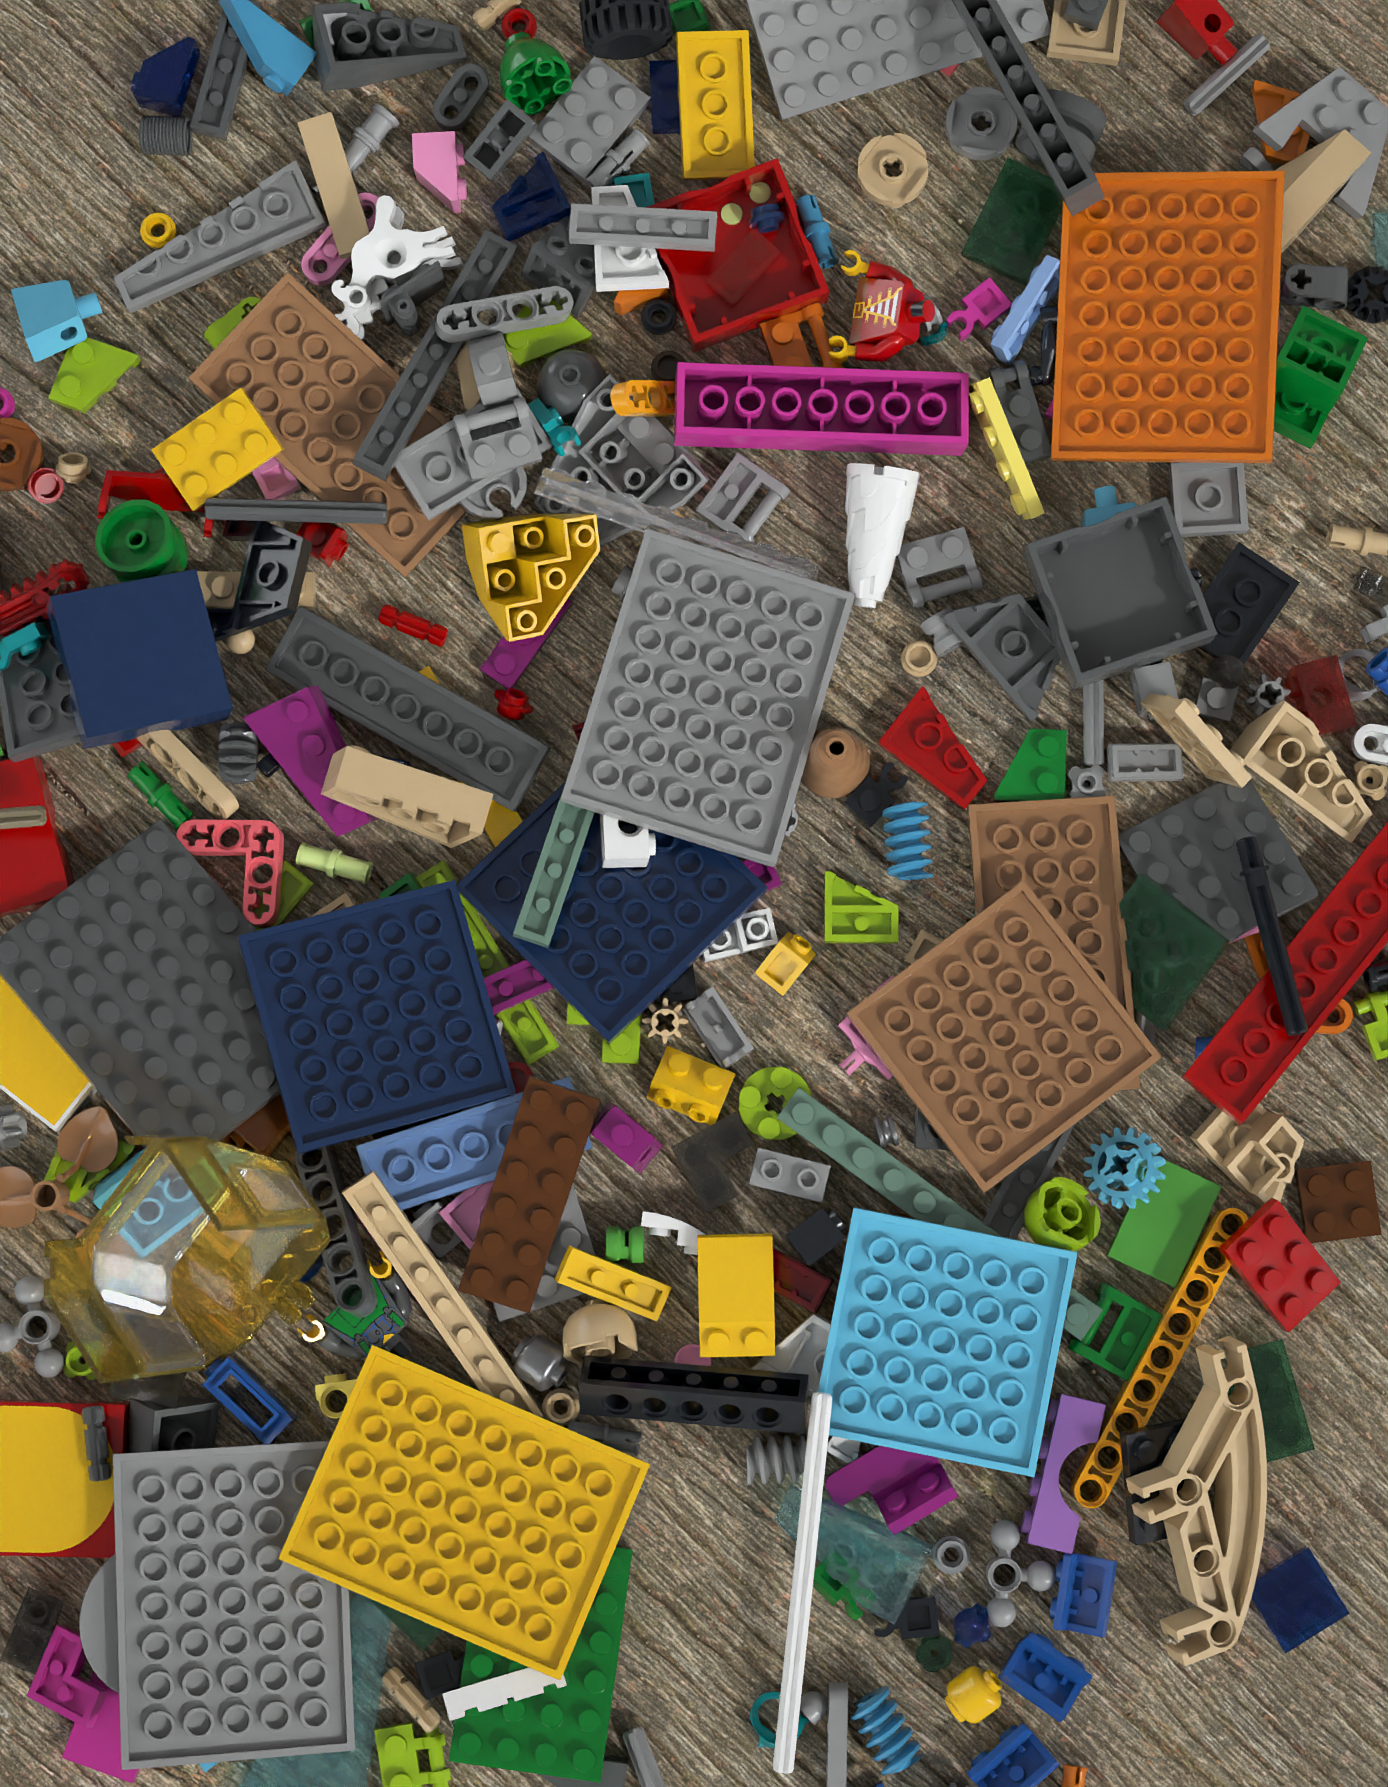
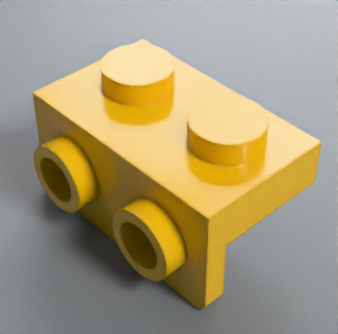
[647,1046,735,1126]

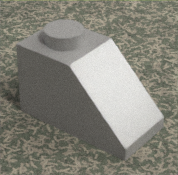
[467,332,519,407]

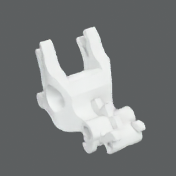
[332,195,464,341]

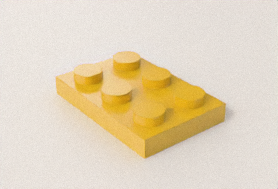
[151,388,285,511]

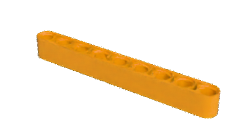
[1070,1208,1248,1508]

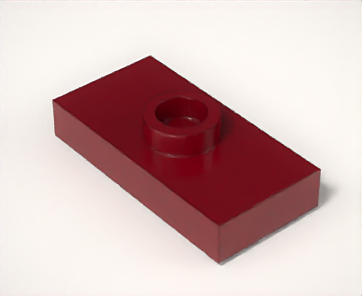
[773,1247,834,1313]

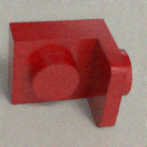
[296,522,349,567]

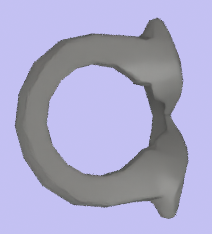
[1334,649,1380,703]

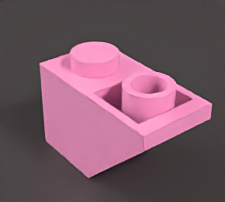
[412,131,467,213]

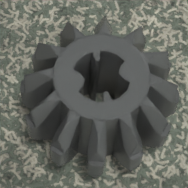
[218,722,258,784]

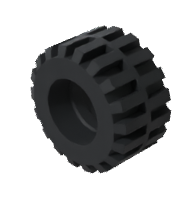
[579,0,673,60]

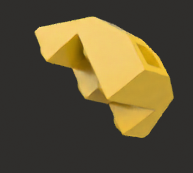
[462,513,600,642]

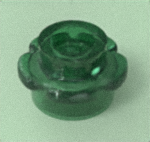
[916,1636,953,1672]

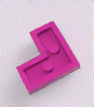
[27,1625,108,1728]

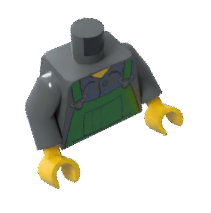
[297,1251,413,1360]

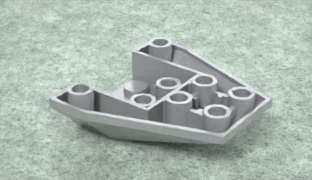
[534,374,709,547]

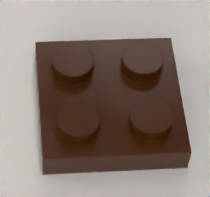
[1295,1161,1382,1243]

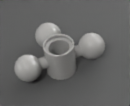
[0,1276,65,1378]
[985,1520,1056,1627]

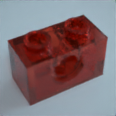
[1285,655,1357,738]

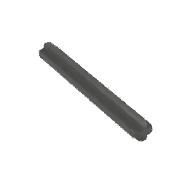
[205,498,388,524]

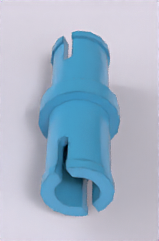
[795,194,839,269]

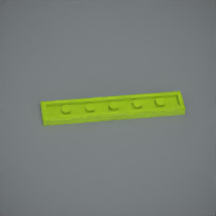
[416,860,560,1066]

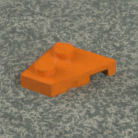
[1251,80,1310,166]

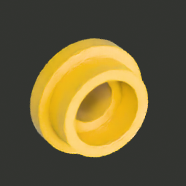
[140,213,177,249]

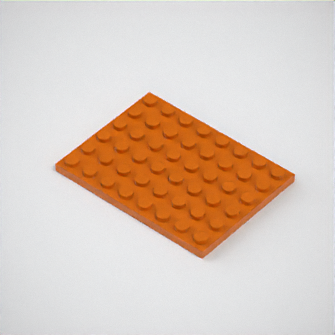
[1051,171,1285,463]

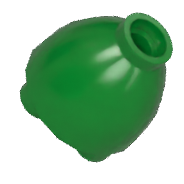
[500,32,573,115]

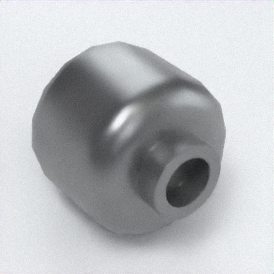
[511,1335,569,1391]

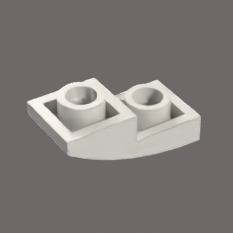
[702,908,778,963]
[641,1211,706,1255]

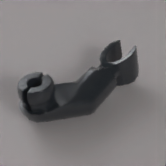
[1029,306,1058,386]

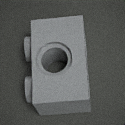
[749,1148,831,1203]

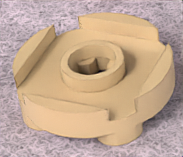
[857,133,928,208]

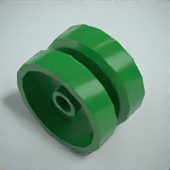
[95,500,189,583]

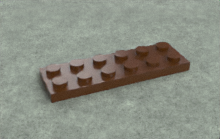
[458,1076,600,1313]

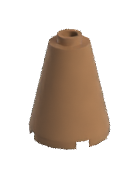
[801,726,870,798]

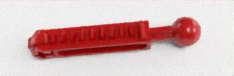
[0,559,91,640]

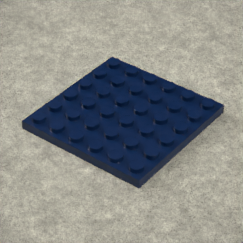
[457,781,768,1044]
[238,880,516,1155]

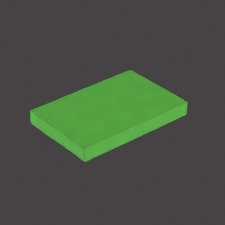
[1106,1155,1222,1288]

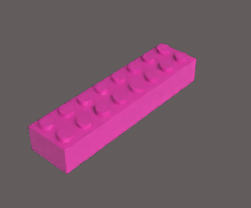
[674,362,969,456]

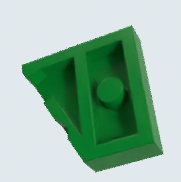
[993,729,1067,802]

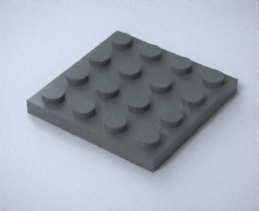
[0,616,81,762]
[1118,780,1319,965]

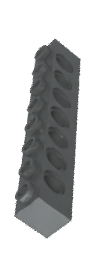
[952,0,1105,216]

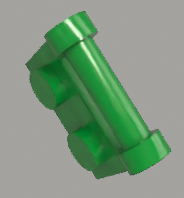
[1067,1282,1163,1381]

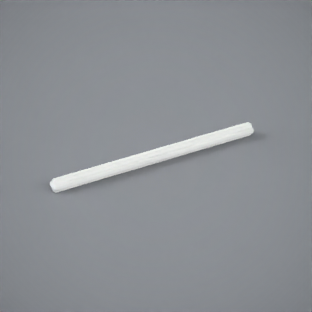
[773,1392,832,1774]

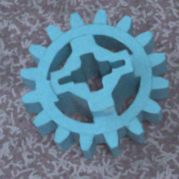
[1084,1127,1166,1209]

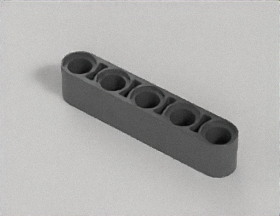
[295,1147,378,1318]

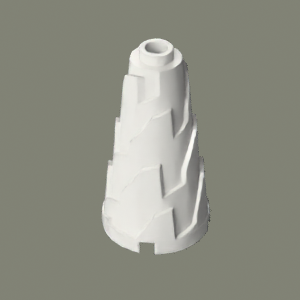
[845,463,920,608]

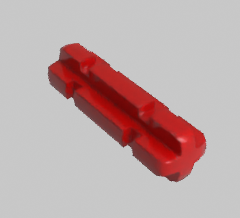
[378,604,449,647]

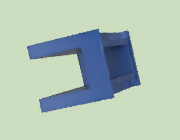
[202,1356,298,1445]

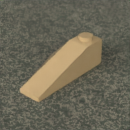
[1231,700,1373,843]

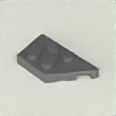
[940,592,1061,722]

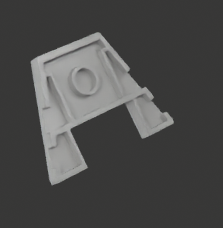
[1252,67,1388,220]

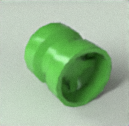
[606,1226,644,1263]

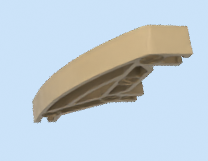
[1126,1336,1267,1667]

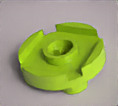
[739,1067,812,1140]

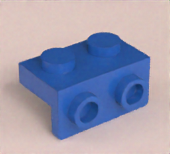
[1050,1552,1118,1638]
[997,1632,1093,1723]
[967,1723,1060,1787]

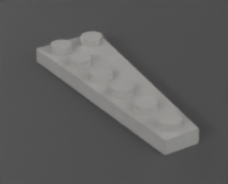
[114,160,326,314]

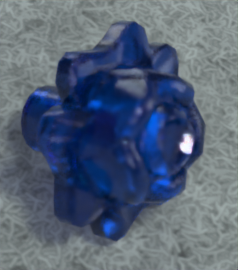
[953,1604,991,1648]

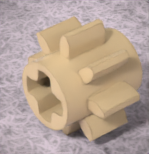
[642,996,688,1044]

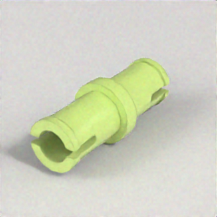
[296,842,373,885]

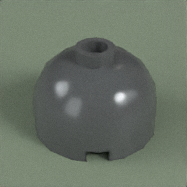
[536,348,606,424]

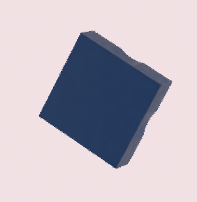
[47,569,233,749]

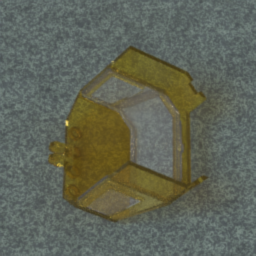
[44,1134,331,1384]

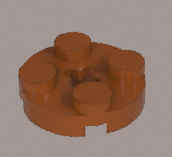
[0,417,44,492]

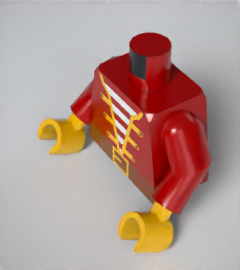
[828,250,935,363]

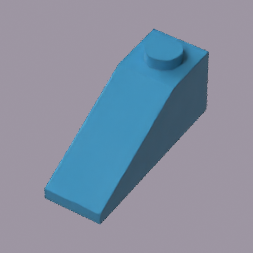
[219,0,317,96]

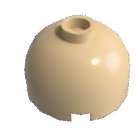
[562,1299,638,1364]

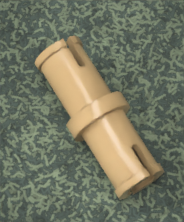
[1326,523,1388,556]

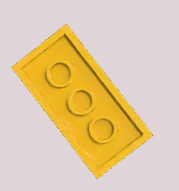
[676,30,755,180]

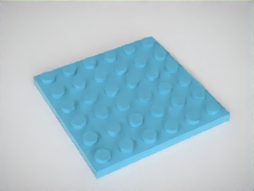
[818,1207,1077,1477]

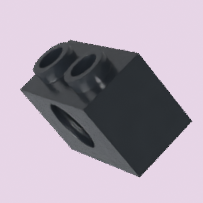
[785,1208,846,1266]

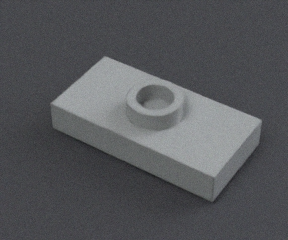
[1107,743,1183,782]

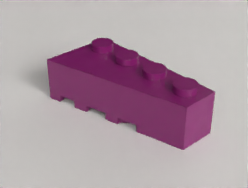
[243,685,380,837]

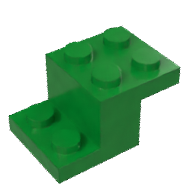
[1274,305,1368,449]

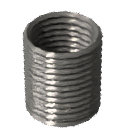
[139,115,192,156]

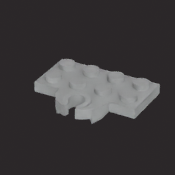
[394,387,552,522]

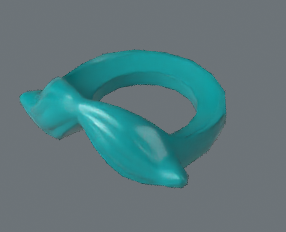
[749,1691,810,1749]

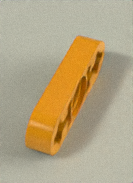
[610,380,675,417]

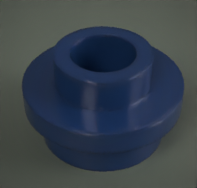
[749,204,785,233]

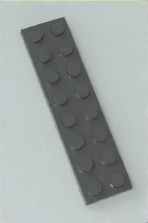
[265,606,551,812]

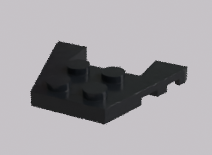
[207,520,313,642]

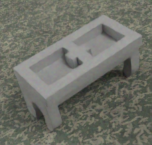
[682,986,754,1069]

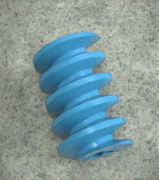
[882,802,934,880]
[851,1686,925,1776]

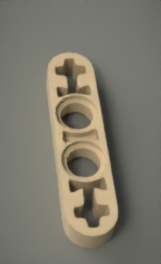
[137,730,239,820]

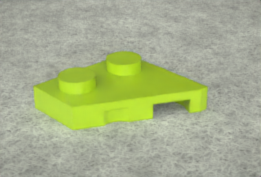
[503,299,592,368]
[48,337,141,414]

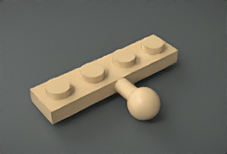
[197,571,316,654]

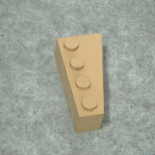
[321,745,493,848]

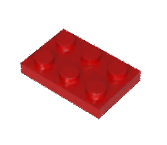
[1219,1198,1341,1333]

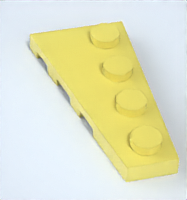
[969,377,1045,520]

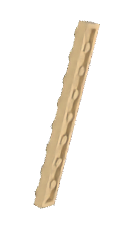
[342,1170,544,1418]

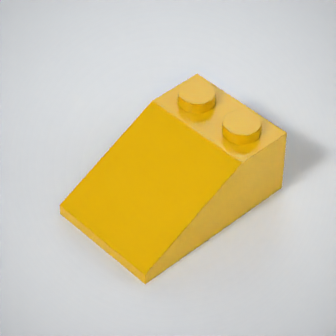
[697,1233,775,1357]

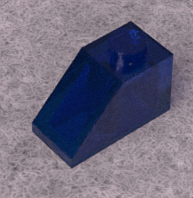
[131,37,201,118]

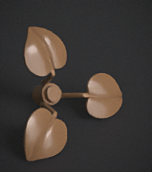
[0,1107,134,1280]

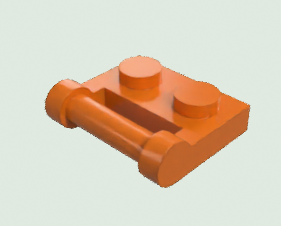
[760,303,843,368]

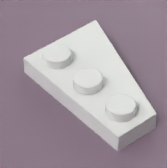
[591,185,669,292]

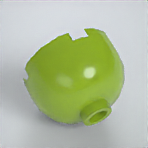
[1024,1177,1101,1251]

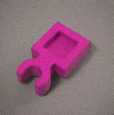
[946,277,1012,341]

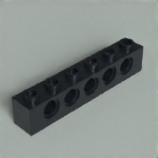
[578,1356,809,1434]

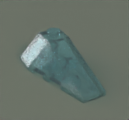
[775,1485,934,1625]

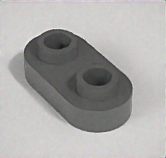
[433,63,489,131]

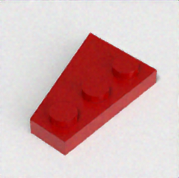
[877,686,987,811]

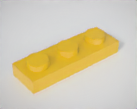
[554,1245,672,1321]

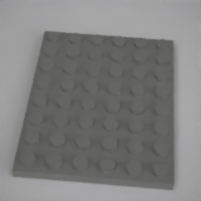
[0,819,280,1179]

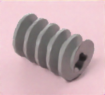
[746,1435,807,1485]

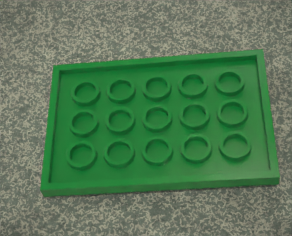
[449,1547,633,1783]

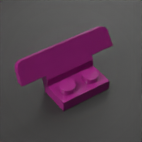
[826,1445,959,1535]

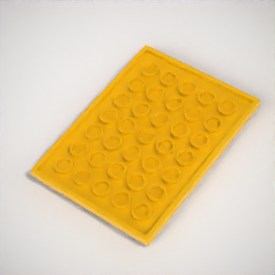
[278,1345,650,1681]

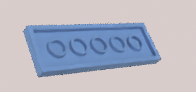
[356,1077,593,1210]

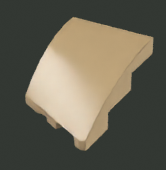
[1190,1103,1305,1207]

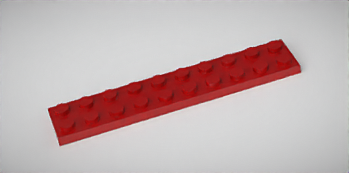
[1181,821,1388,1126]

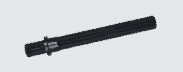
[1236,836,1308,1036]

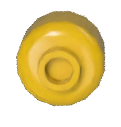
[945,1665,1002,1724]

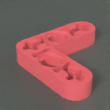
[176,819,284,928]

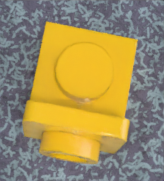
[754,932,816,996]

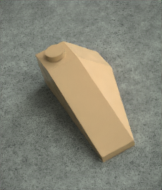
[1275,129,1372,253]

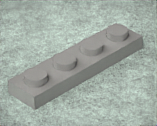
[569,203,717,252]

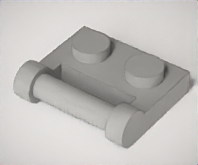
[453,397,542,481]
[696,453,790,550]
[896,527,983,609]

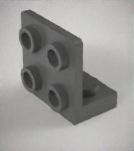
[521,213,596,317]

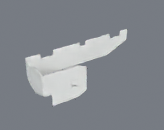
[442,1668,567,1729]

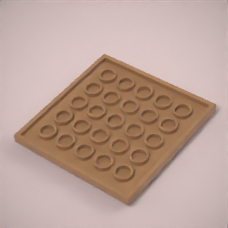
[846,880,1162,1194]

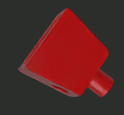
[1156,0,1238,66]

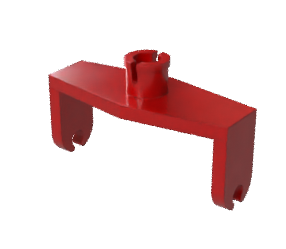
[97,468,219,538]

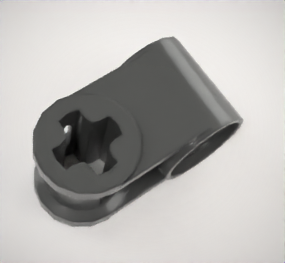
[1280,263,1349,310]

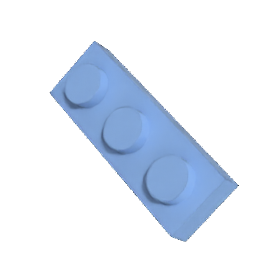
[990,255,1060,366]

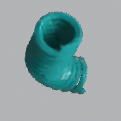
[920,321,948,347]

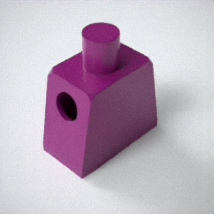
[590,1101,663,1174]

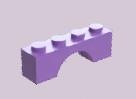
[1020,1392,1106,1554]

